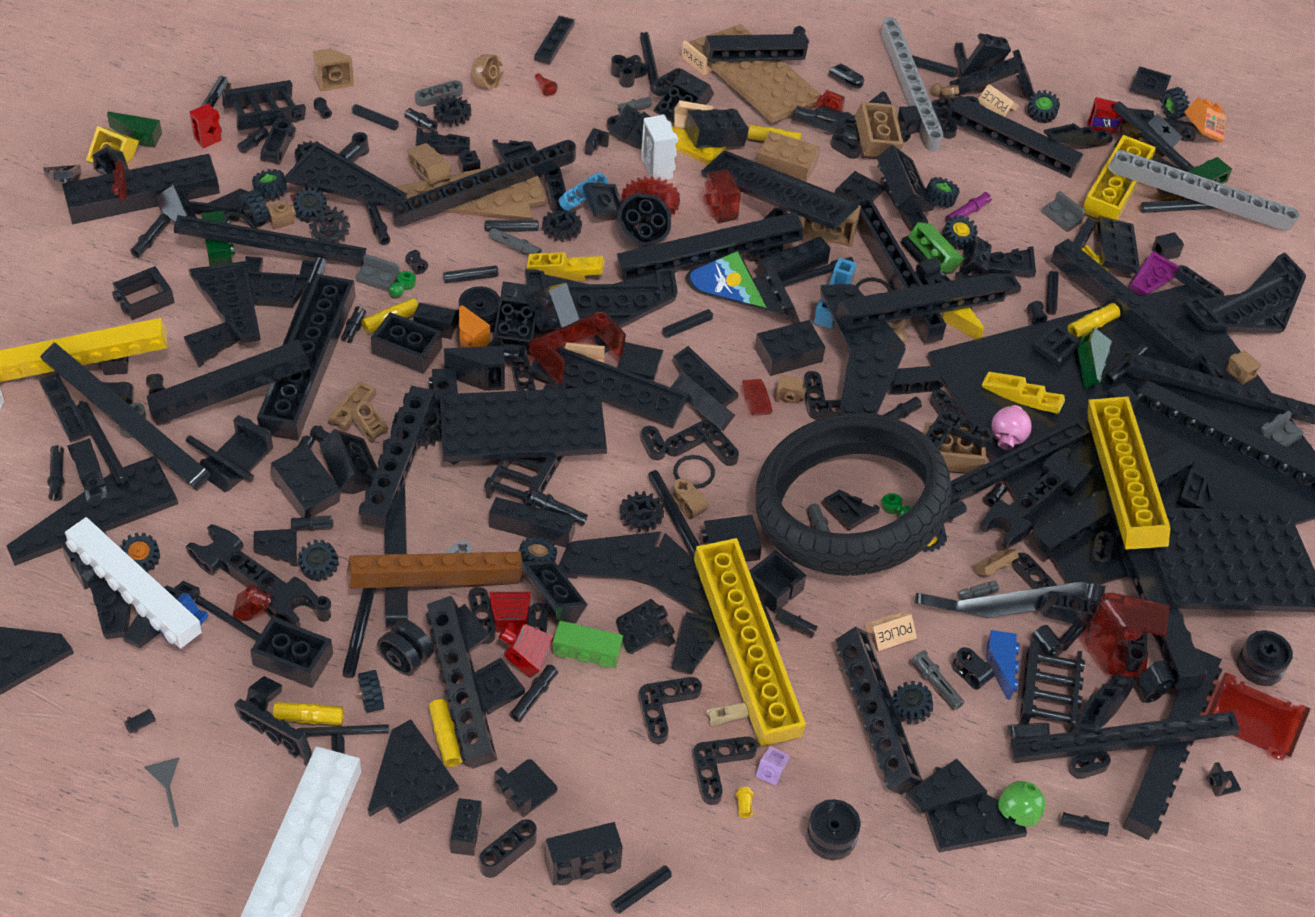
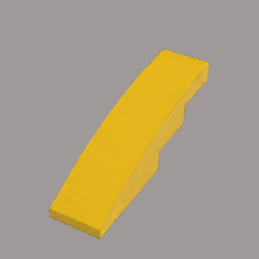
[982,372,1065,414]

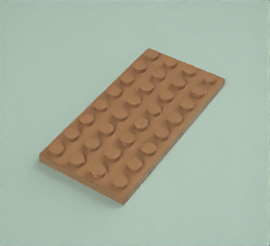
[689,24,825,123]

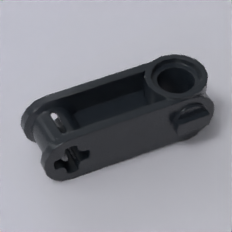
[260,118,296,164]

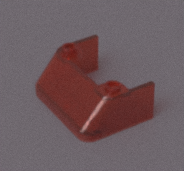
[529,312,626,384]
[1085,593,1170,680]

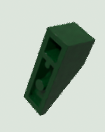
[107,111,162,148]

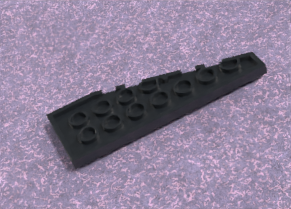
[6,456,178,566]

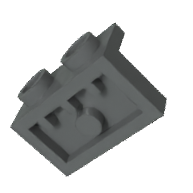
[1041,191,1085,232]
[355,254,400,292]
[1260,411,1304,447]

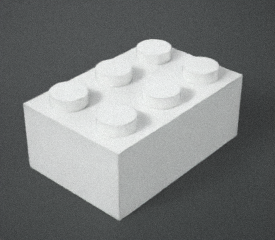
[641,115,678,182]

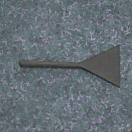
[144,757,179,827]

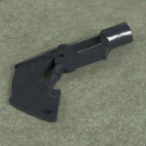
[793,91,892,140]

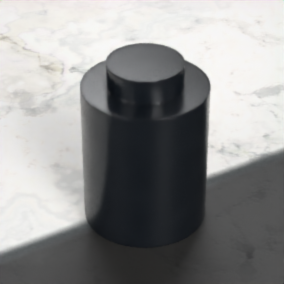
[1031,625,1064,656]

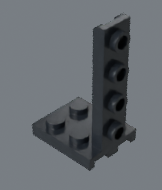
[949,49,1034,99]

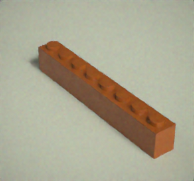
[347,552,523,588]

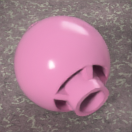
[991,405,1032,450]

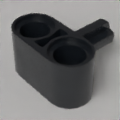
[1135,661,1175,703]

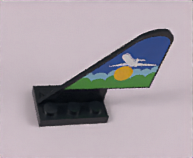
[686,250,800,324]

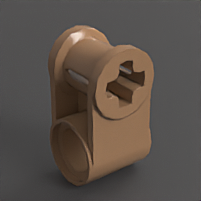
[351,401,388,442]
[672,478,709,518]

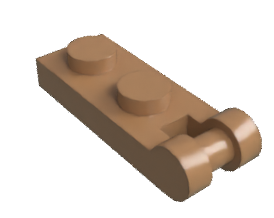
[328,381,376,431]

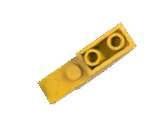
[526,252,605,281]

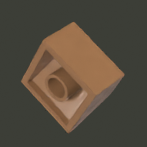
[313,48,354,91]

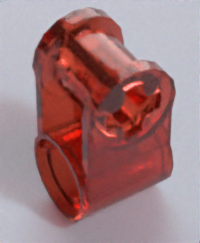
[233,585,271,621]

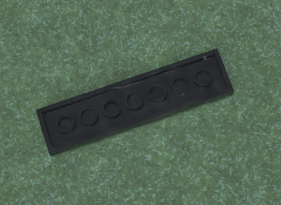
[529,341,689,428]

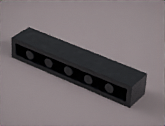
[703,34,808,62]

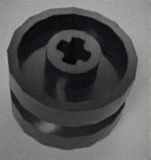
[458,286,500,333]
[377,619,434,676]
[1237,630,1293,686]
[806,799,861,860]

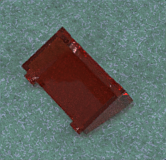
[1207,672,1311,761]

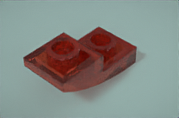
[112,160,128,202]
[742,379,773,416]

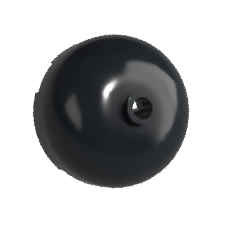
[615,192,672,249]

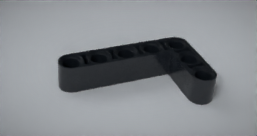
[1039,591,1148,672]

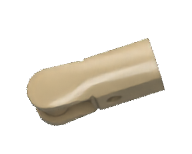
[706,702,749,727]

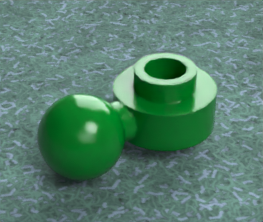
[389,271,416,298]
[882,493,912,518]

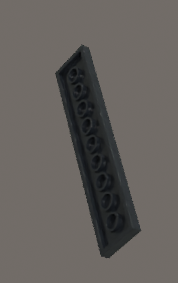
[701,150,858,230]

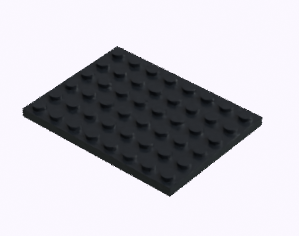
[1149,507,1315,612]

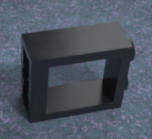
[112,266,175,320]

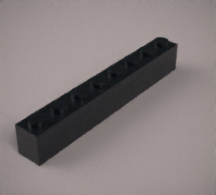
[946,95,1084,178]
[147,339,310,425]

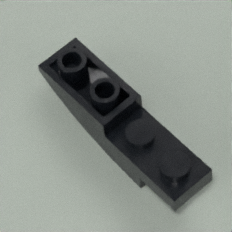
[123,581,200,648]

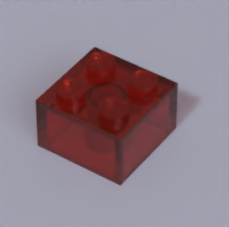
[703,169,741,224]

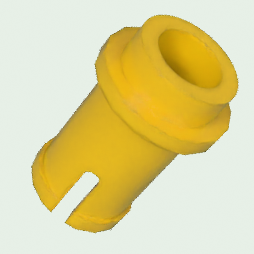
[736,787,754,818]

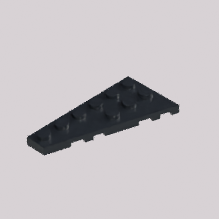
[284,141,407,209]
[188,261,261,343]

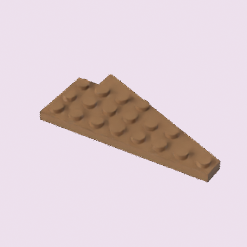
[396,165,546,220]

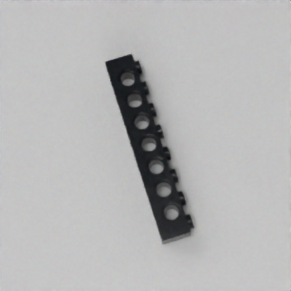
[358,385,435,529]
[426,595,498,769]
[835,626,923,795]

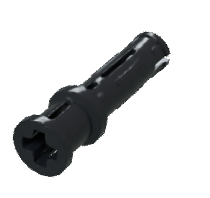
[525,487,588,526]

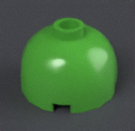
[998,781,1046,827]

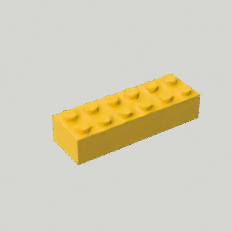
[1083,135,1156,220]

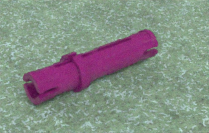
[945,192,992,223]

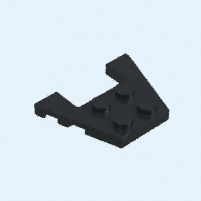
[245,256,315,307]

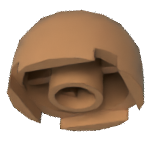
[471,54,503,89]

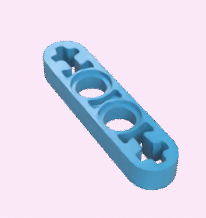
[559,172,608,211]

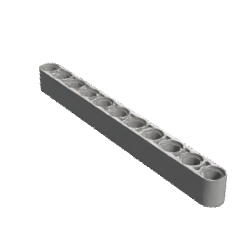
[881,17,943,151]
[1109,150,1300,231]

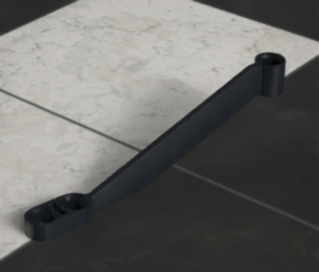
[914,582,1106,618]

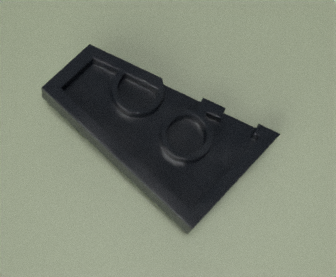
[43,165,81,182]
[980,246,1036,277]
[89,581,131,639]
[905,758,988,814]

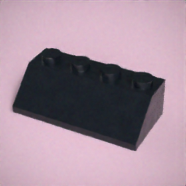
[876,144,935,214]

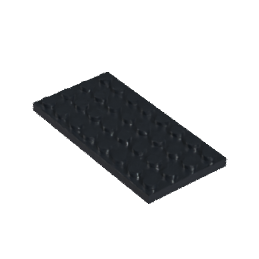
[440,387,607,462]

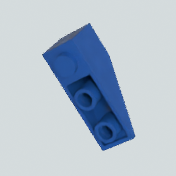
[986,630,1020,700]

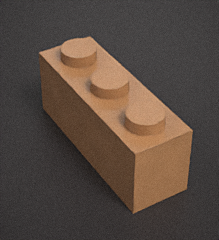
[407,143,451,184]

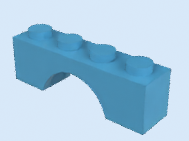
[814,258,857,329]

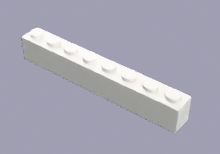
[65,517,202,649]

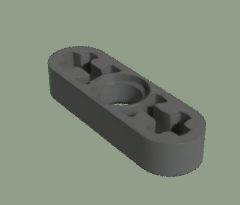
[415,80,463,107]

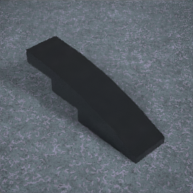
[1043,123,1113,145]
[39,373,90,443]
[1074,674,1135,733]

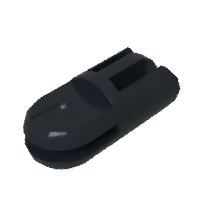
[829,63,865,89]

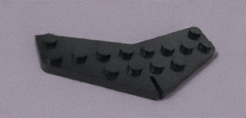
[1182,252,1306,333]
[524,268,678,332]
[820,284,906,416]
[558,531,715,619]

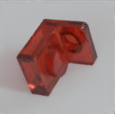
[817,90,845,111]

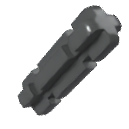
[959,580,999,600]

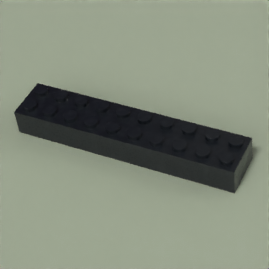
[257,274,356,440]

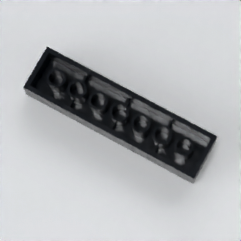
[62,154,220,225]

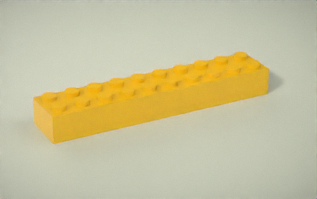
[1088,397,1170,549]
[694,538,806,747]

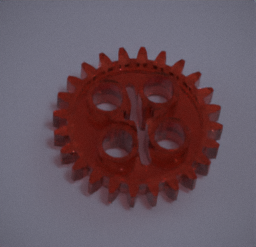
[621,176,680,215]

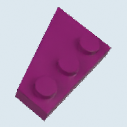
[1129,251,1179,296]

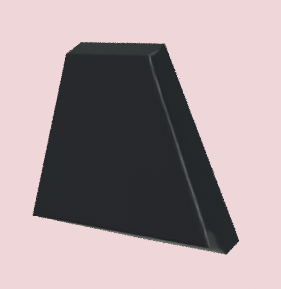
[92,145,129,175]

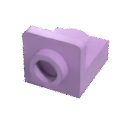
[756,746,791,785]

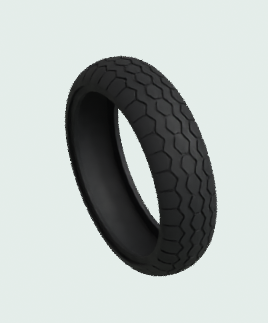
[755,413,952,576]

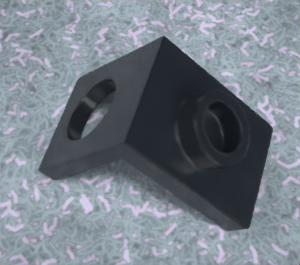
[1207,762,1241,797]

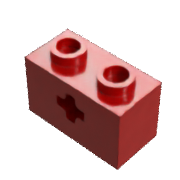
[189,103,222,148]

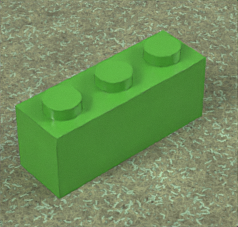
[908,222,964,273]
[553,621,623,668]

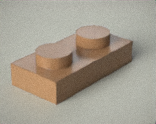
[972,548,1019,576]

